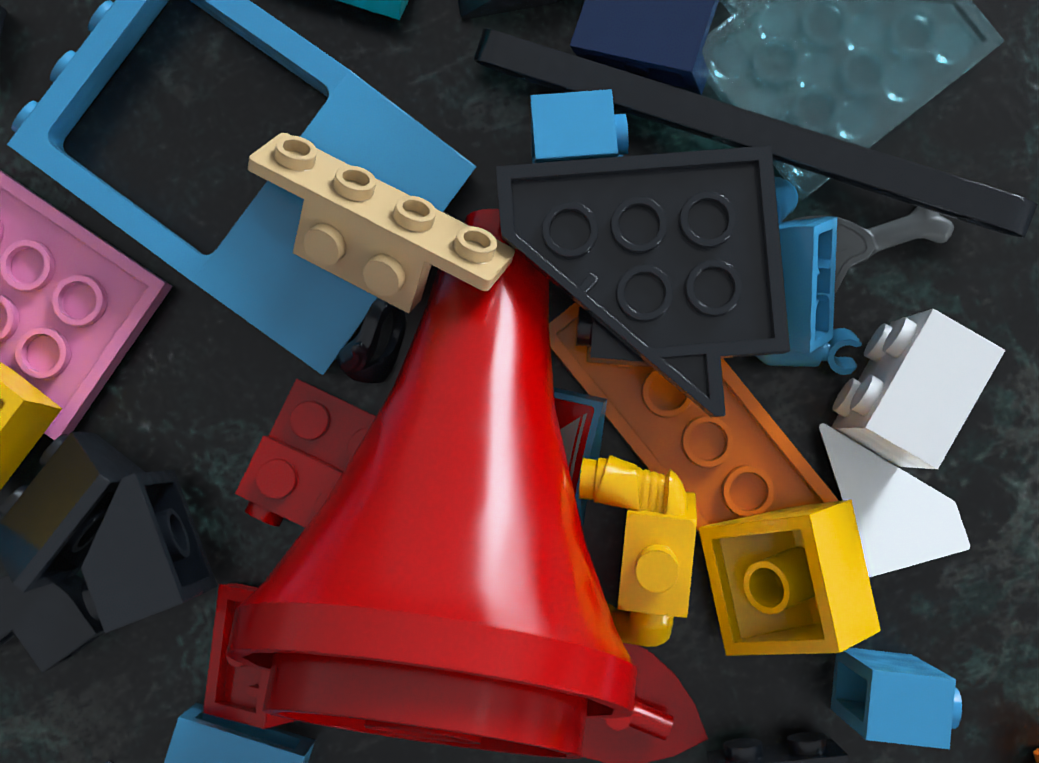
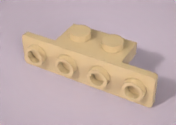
[247,133,515,313]

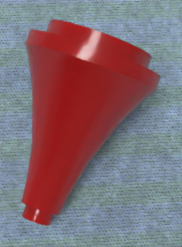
[226,209,637,759]

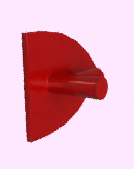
[582,643,708,763]

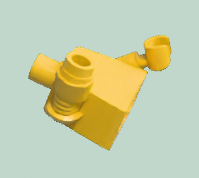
[579,455,697,647]

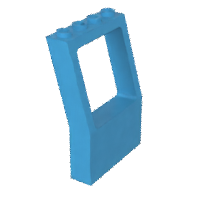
[7,0,477,375]

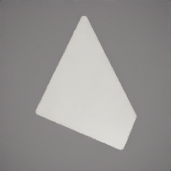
[819,423,970,577]

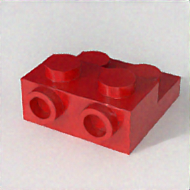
[235,378,376,528]

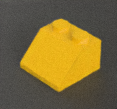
[699,499,881,656]

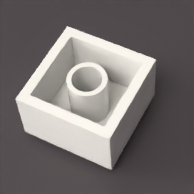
[831,309,1005,469]

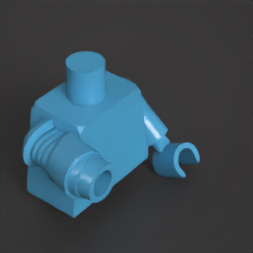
[756,177,862,375]

